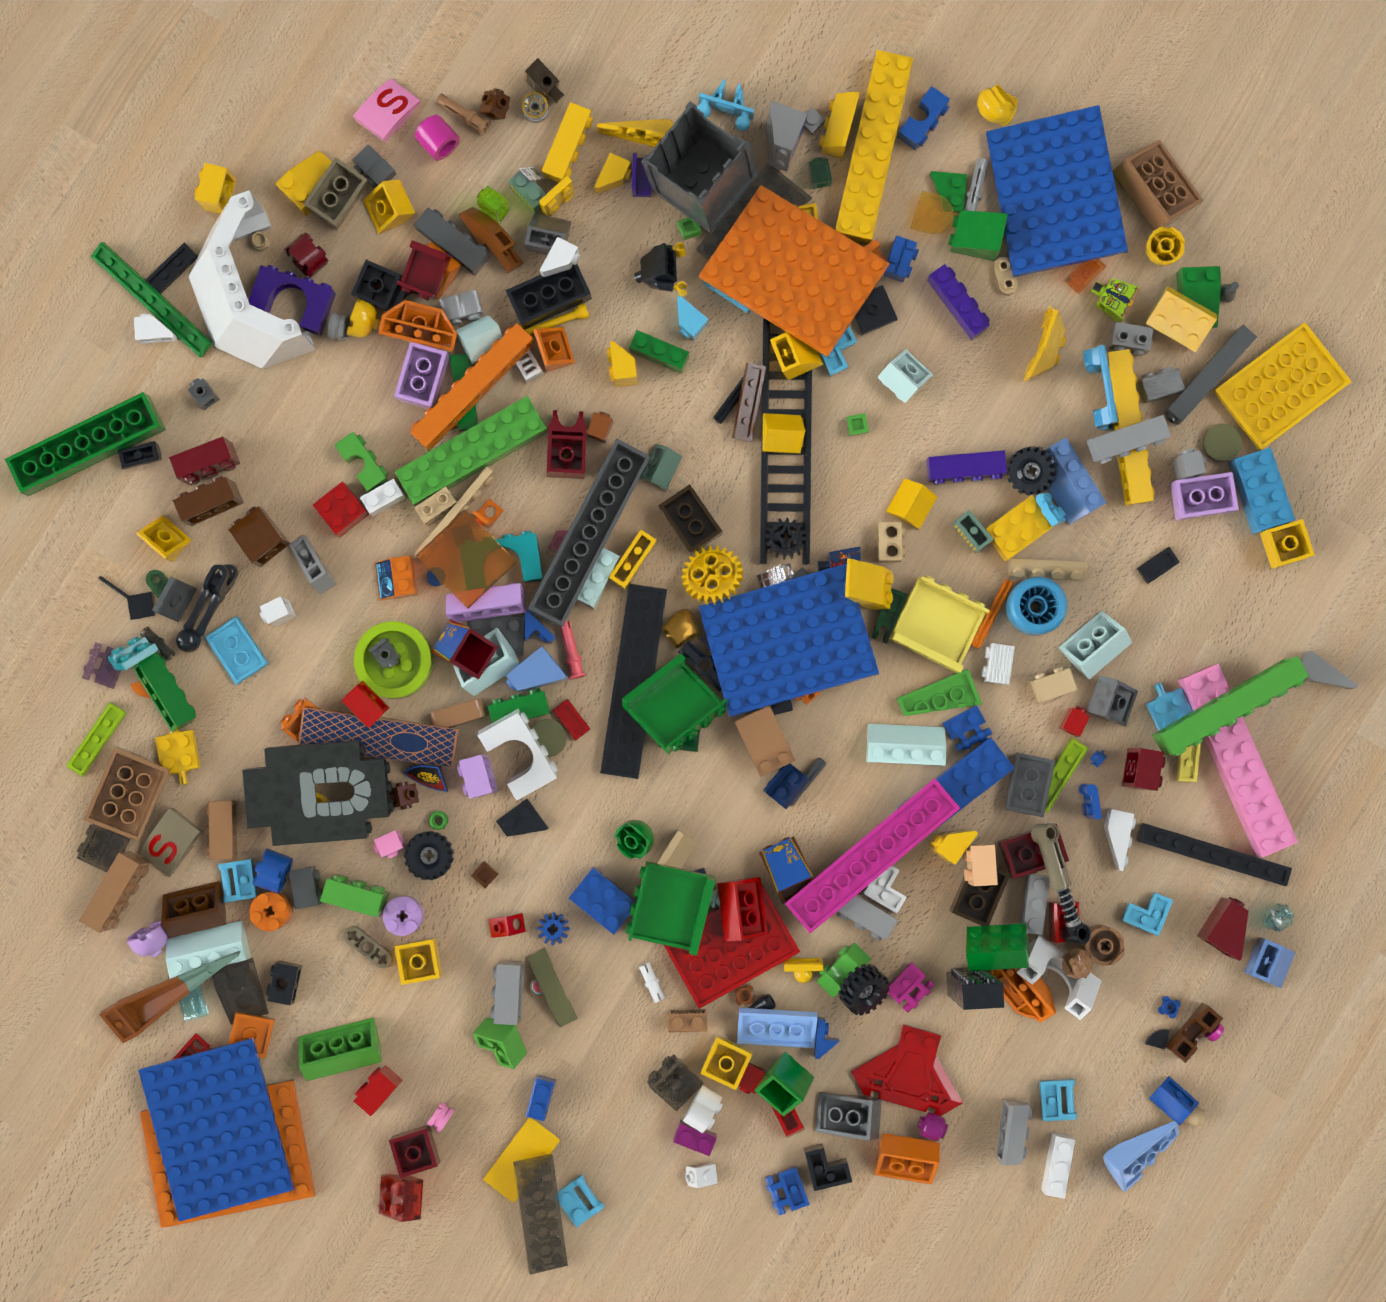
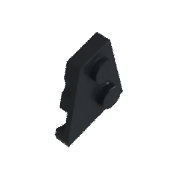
[496,798,549,837]

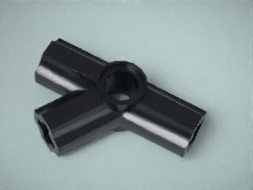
[677,641,722,692]

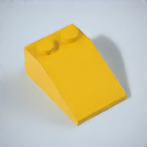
[275,150,332,216]
[845,559,894,610]

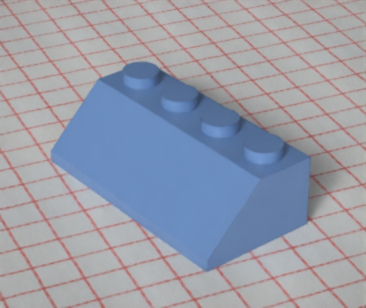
[1035,437,1106,525]

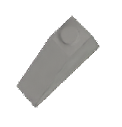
[289,534,336,595]
[1300,651,1358,689]

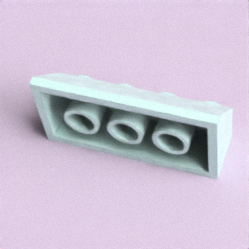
[866,724,946,766]
[166,920,251,978]

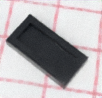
[1136,547,1180,584]

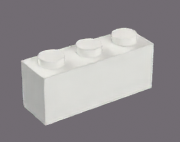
[1041,1132,1075,1199]

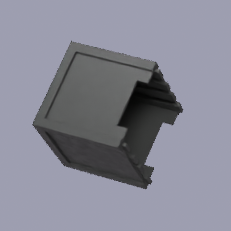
[642,101,758,234]

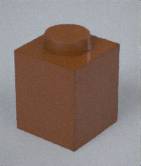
[587,411,613,443]

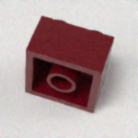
[389,1125,441,1178]

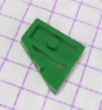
[930,171,967,213]

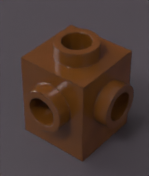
[479,88,511,120]
[389,781,419,810]

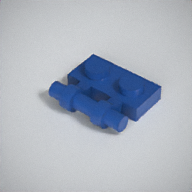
[942,705,992,752]
[765,1166,810,1215]

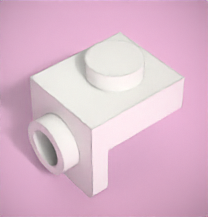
[685,1163,718,1188]

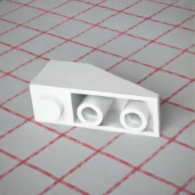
[1104,809,1136,871]

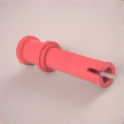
[560,621,586,680]

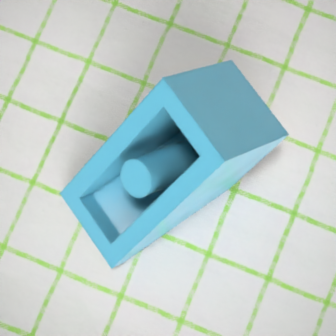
[677,295,708,340]

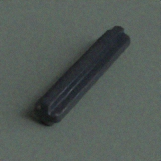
[713,376,744,424]

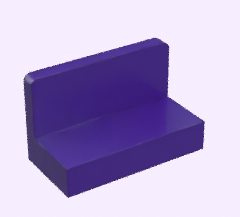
[632,153,652,197]

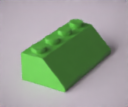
[298,1018,382,1081]

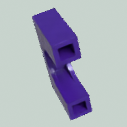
[248,265,336,336]

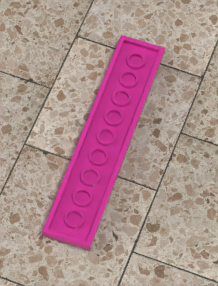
[785,778,960,933]

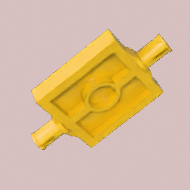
[155,730,201,785]

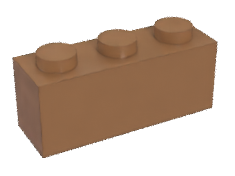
[206,801,237,860]

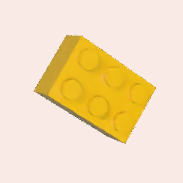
[1146,286,1217,352]
[986,495,1054,562]

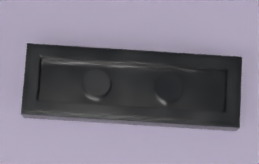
[146,242,198,294]

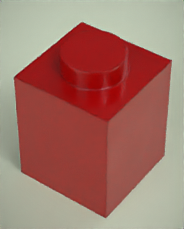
[1059,706,1090,737]
[738,1062,765,1094]

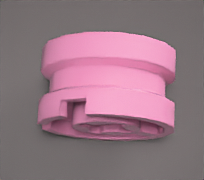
[427,1101,455,1133]

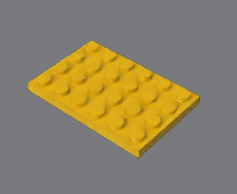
[1213,322,1352,451]

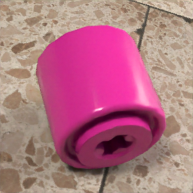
[415,114,460,161]

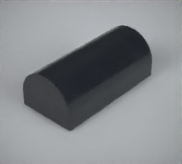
[118,441,162,470]

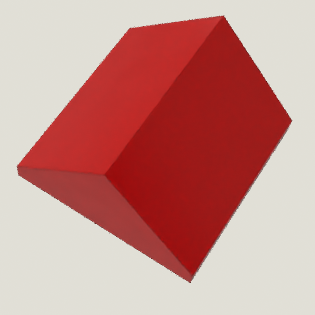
[1049,902,1080,943]

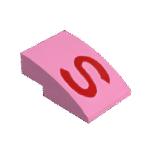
[353,79,421,143]

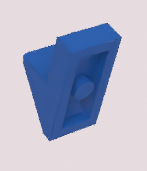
[525,610,556,644]
[814,1017,840,1059]

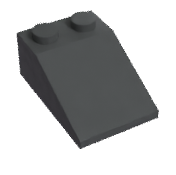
[816,1092,882,1141]

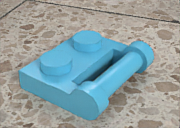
[218,859,258,903]
[1039,1078,1077,1121]
[554,1174,605,1228]

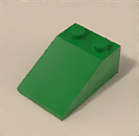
[1176,266,1221,328]

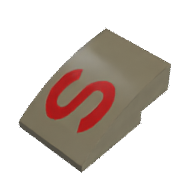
[139,808,203,877]

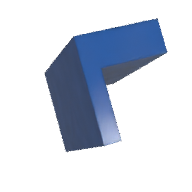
[1149,1076,1199,1126]

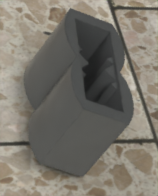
[352,144,397,188]

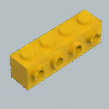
[542,102,594,183]

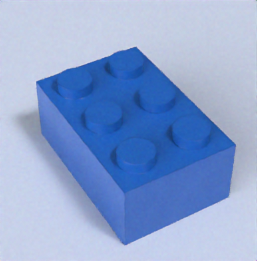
[569,867,636,935]

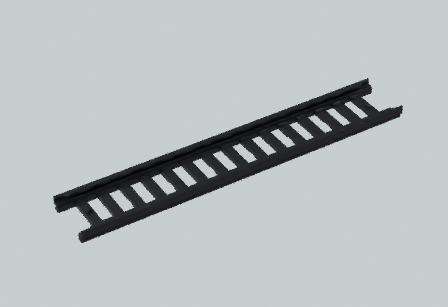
[760,318,812,565]

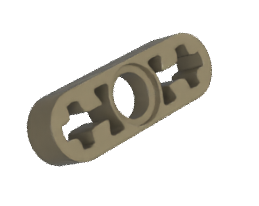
[344,926,393,968]

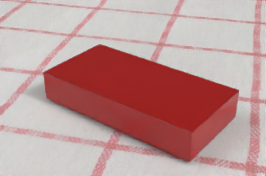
[553,699,591,741]

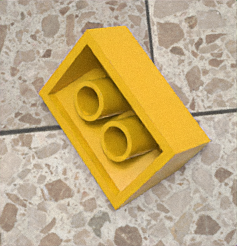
[819,92,860,159]
[929,829,978,865]

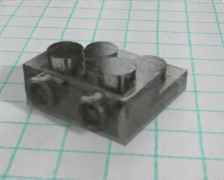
[77,824,130,873]
[647,1054,704,1111]

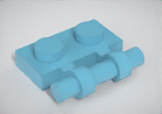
[1036,493,1066,527]

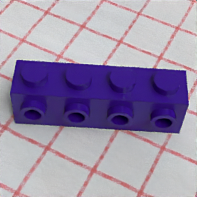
[927,264,990,341]

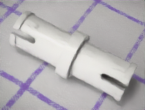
[638,962,665,1003]

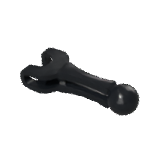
[176,564,238,653]

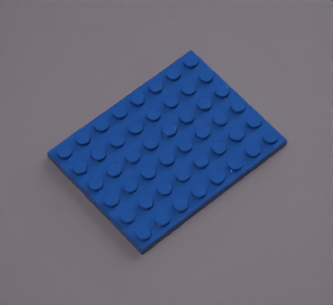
[986,105,1128,278]
[698,563,879,717]
[138,1037,294,1222]

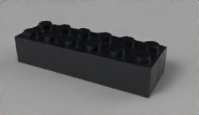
[946,968,1005,1010]

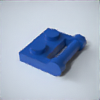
[1078,784,1102,819]

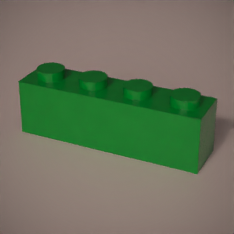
[132,652,197,733]

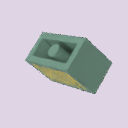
[508,171,546,214]
[951,510,994,554]

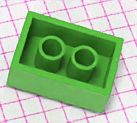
[320,874,389,917]

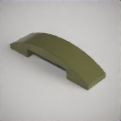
[528,948,578,1027]

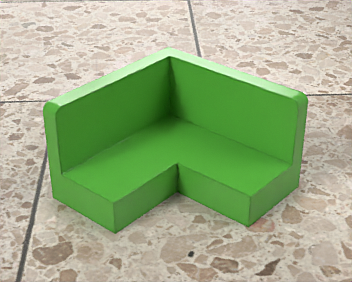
[473,1018,527,1069]

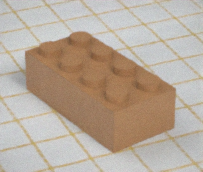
[79,851,150,933]

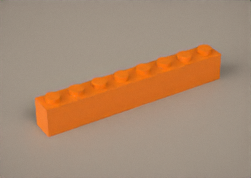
[410,323,535,451]

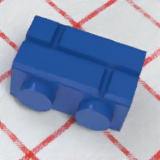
[883,236,919,282]
[526,1075,556,1121]

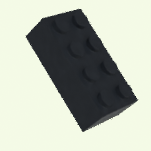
[505,264,592,329]

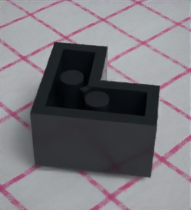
[804,1143,852,1191]

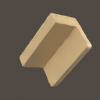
[657,830,697,869]

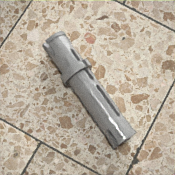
[965,158,988,211]

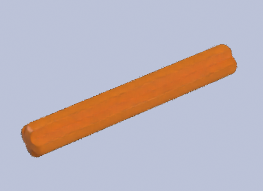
[971,579,1014,649]

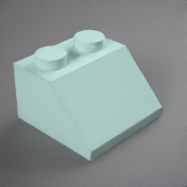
[878,349,933,403]

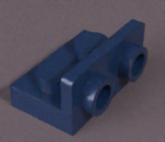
[763,763,810,809]

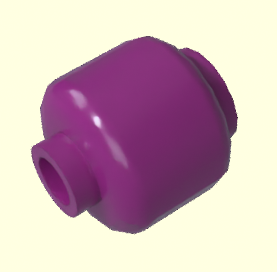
[917,1112,948,1141]

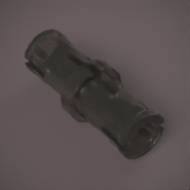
[140,626,175,661]

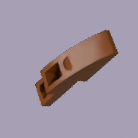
[459,207,523,273]

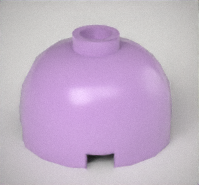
[127,921,168,957]

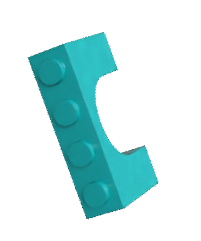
[460,531,544,591]

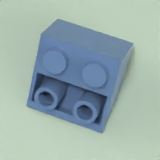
[1244,937,1296,988]

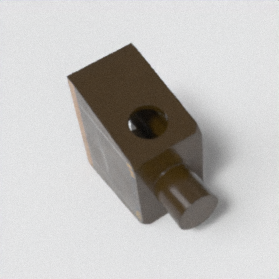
[524,58,564,103]

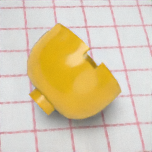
[1145,227,1185,266]
[347,298,380,338]

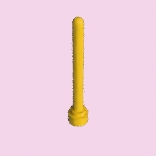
[524,303,590,335]

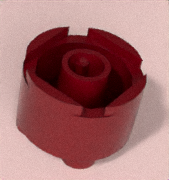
[284,232,329,279]

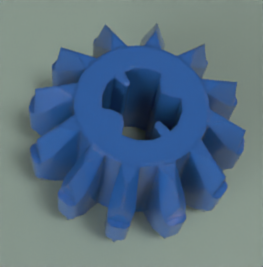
[537,912,570,946]

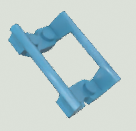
[1083,345,1118,431]

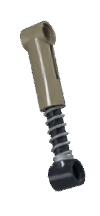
[1031,823,1091,944]

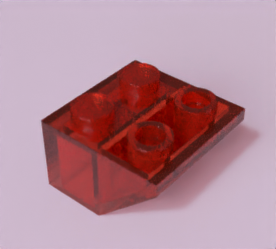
[378,1174,423,1222]

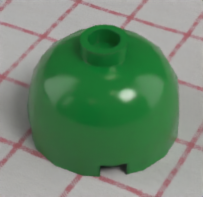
[614,820,654,859]

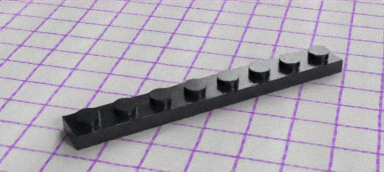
[1136,823,1292,887]

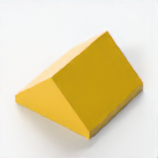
[762,413,805,454]
[886,478,938,530]
[137,515,192,562]

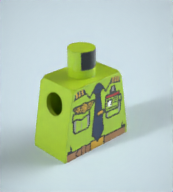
[1090,278,1141,323]

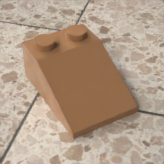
[734,706,796,777]

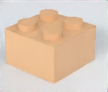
[963,843,998,886]

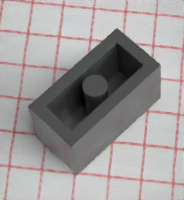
[289,866,323,910]

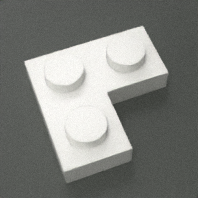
[863,866,907,914]

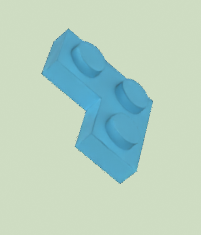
[819,326,857,376]
[1121,892,1173,936]

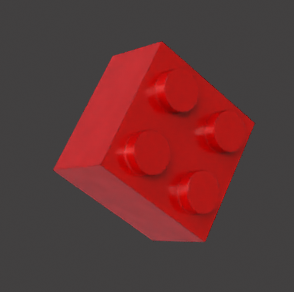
[313,481,369,537]
[353,1065,403,1117]

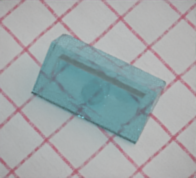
[180,984,208,1021]

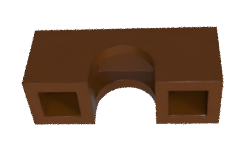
[1166,1003,1223,1063]

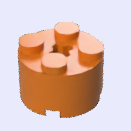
[250,891,294,931]

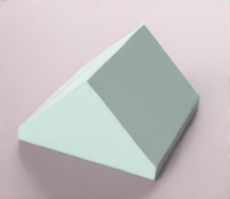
[456,315,502,364]

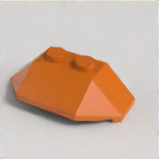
[378,300,457,352]
[991,968,1056,1022]

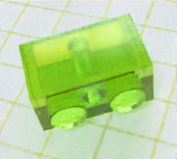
[477,185,510,225]

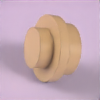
[251,231,270,251]

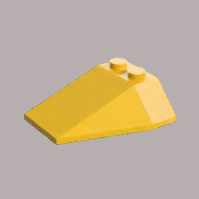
[1023,305,1067,382]

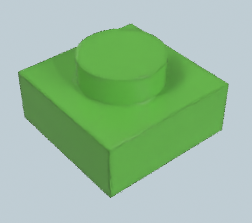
[677,217,702,240]
[846,413,869,436]

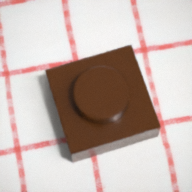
[471,861,499,889]

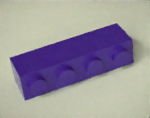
[926,450,1007,485]

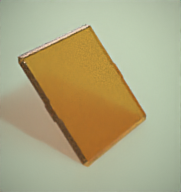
[416,510,517,609]

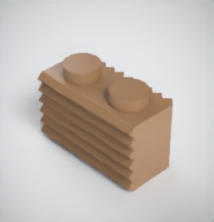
[668,1009,707,1032]

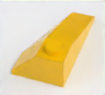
[597,119,674,147]

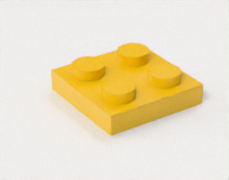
[539,176,575,216]

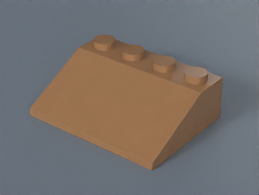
[1112,140,1204,230]
[84,747,170,841]

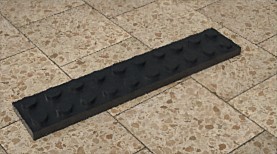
[600,584,667,779]

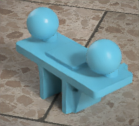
[697,79,754,131]

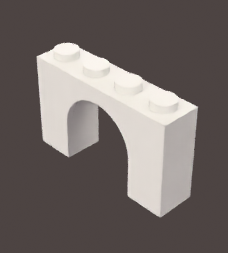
[477,708,558,801]
[1017,935,1102,1020]

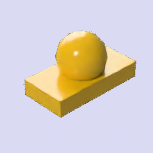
[783,958,823,984]

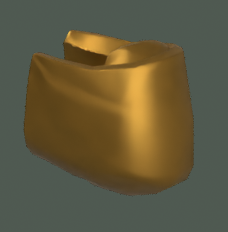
[662,609,701,649]

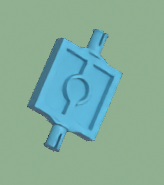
[1146,682,1193,731]

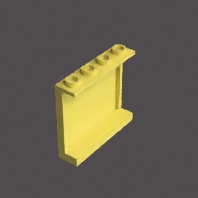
[889,575,990,673]

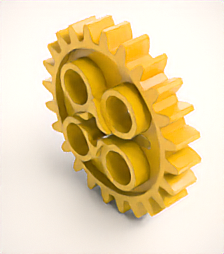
[681,546,744,605]

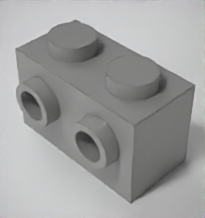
[1108,322,1153,356]
[1172,449,1206,480]

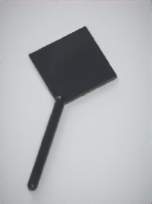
[98,576,155,620]

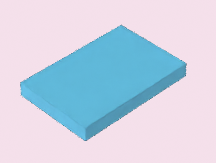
[205,616,269,685]

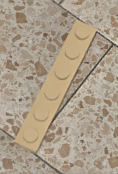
[413,467,495,561]

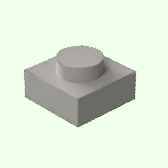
[804,107,825,135]

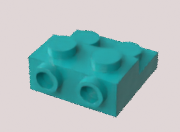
[107,636,159,670]

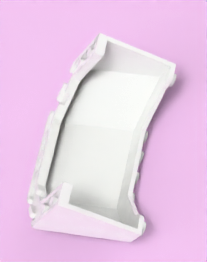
[189,190,316,369]

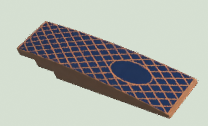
[298,707,459,767]

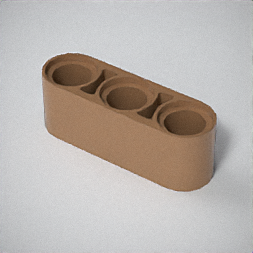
[428,698,487,728]

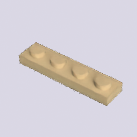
[1007,558,1088,580]

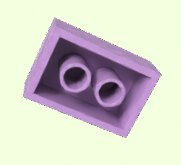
[394,342,450,409]
[1170,472,1239,521]
[457,754,498,799]

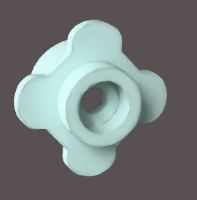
[710,889,720,909]

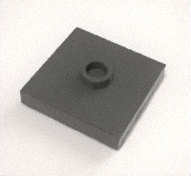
[152,576,197,622]

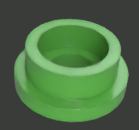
[429,811,448,830]

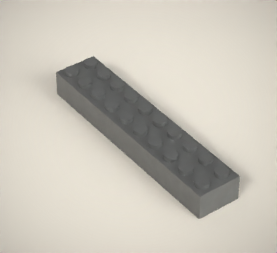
[527,439,651,628]

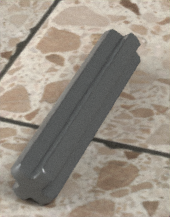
[789,758,826,806]

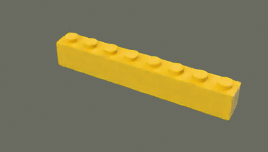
[1107,349,1155,506]

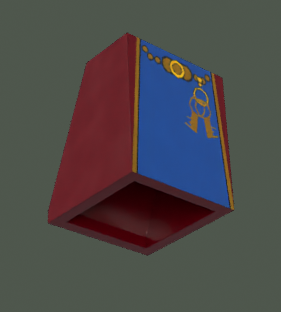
[430,619,499,680]

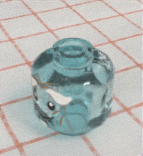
[1263,903,1294,932]

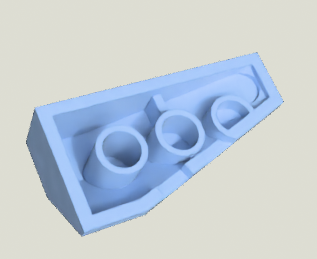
[1103,1121,1179,1192]

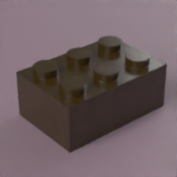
[658,484,723,555]
[949,869,1010,926]

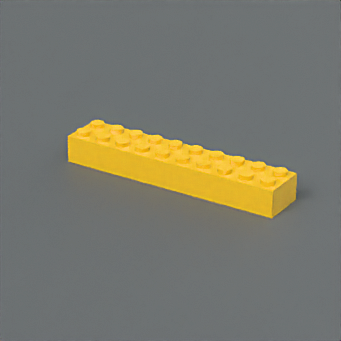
[835,50,914,245]

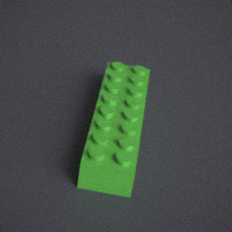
[394,395,548,507]
[1152,656,1309,756]

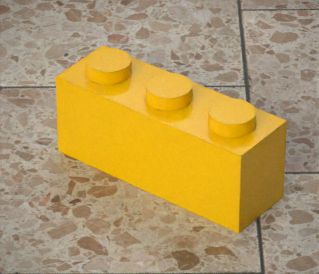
[609,530,657,590]

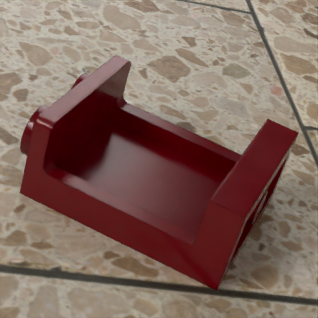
[397,240,452,300]

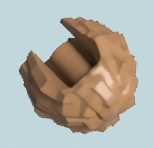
[1062,947,1093,979]

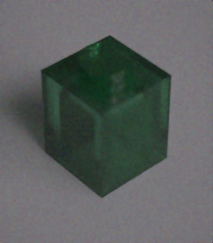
[808,157,832,189]

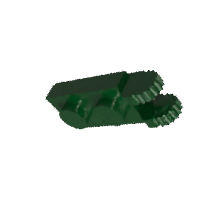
[872,588,908,644]

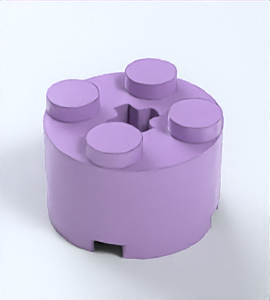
[383,896,424,936]

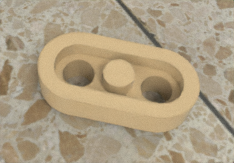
[993,257,1018,296]

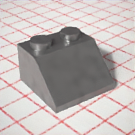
[1087,676,1138,727]

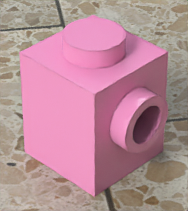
[373,830,406,859]

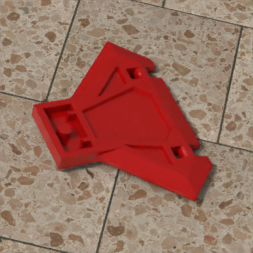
[851,1024,963,1116]

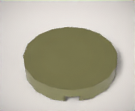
[1203,423,1242,462]
[531,719,567,757]

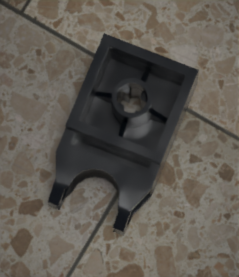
[351,259,419,311]

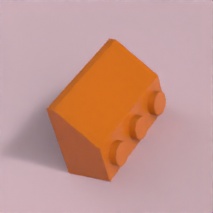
[874,1133,940,1185]

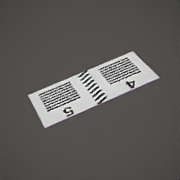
[518,166,546,181]

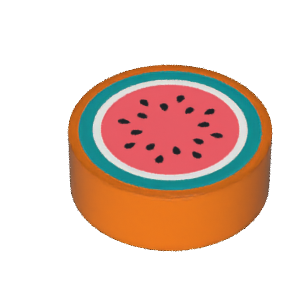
[530,977,543,996]

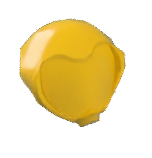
[977,83,1018,126]

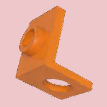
[472,499,504,528]

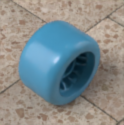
[1006,577,1068,636]

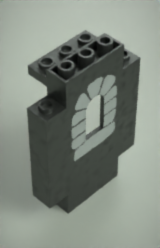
[242,740,394,846]

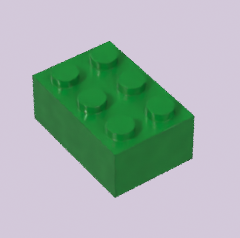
[966,923,1029,971]

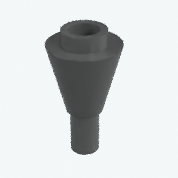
[1220,282,1239,303]

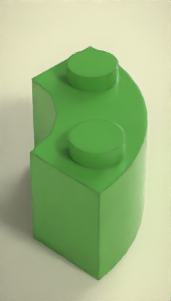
[816,942,871,998]

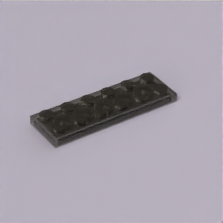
[513,1153,568,1275]

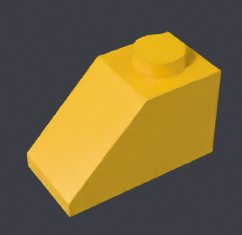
[594,153,632,194]

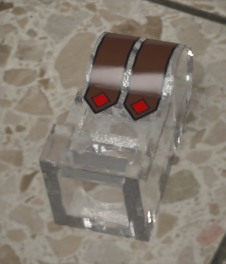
[757,563,794,588]

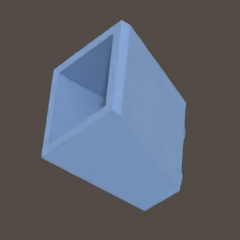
[506,646,569,692]

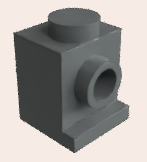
[188,378,220,410]
[369,638,401,669]

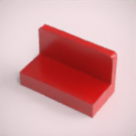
[342,681,390,728]

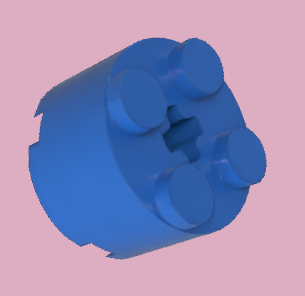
[252,848,293,894]

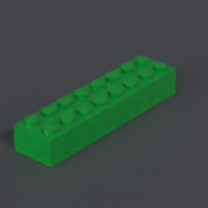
[5,392,166,496]

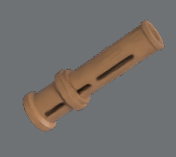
[436,93,491,135]

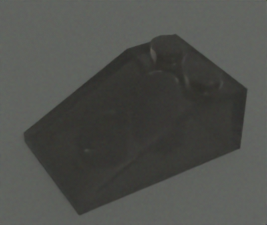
[212,958,269,1025]

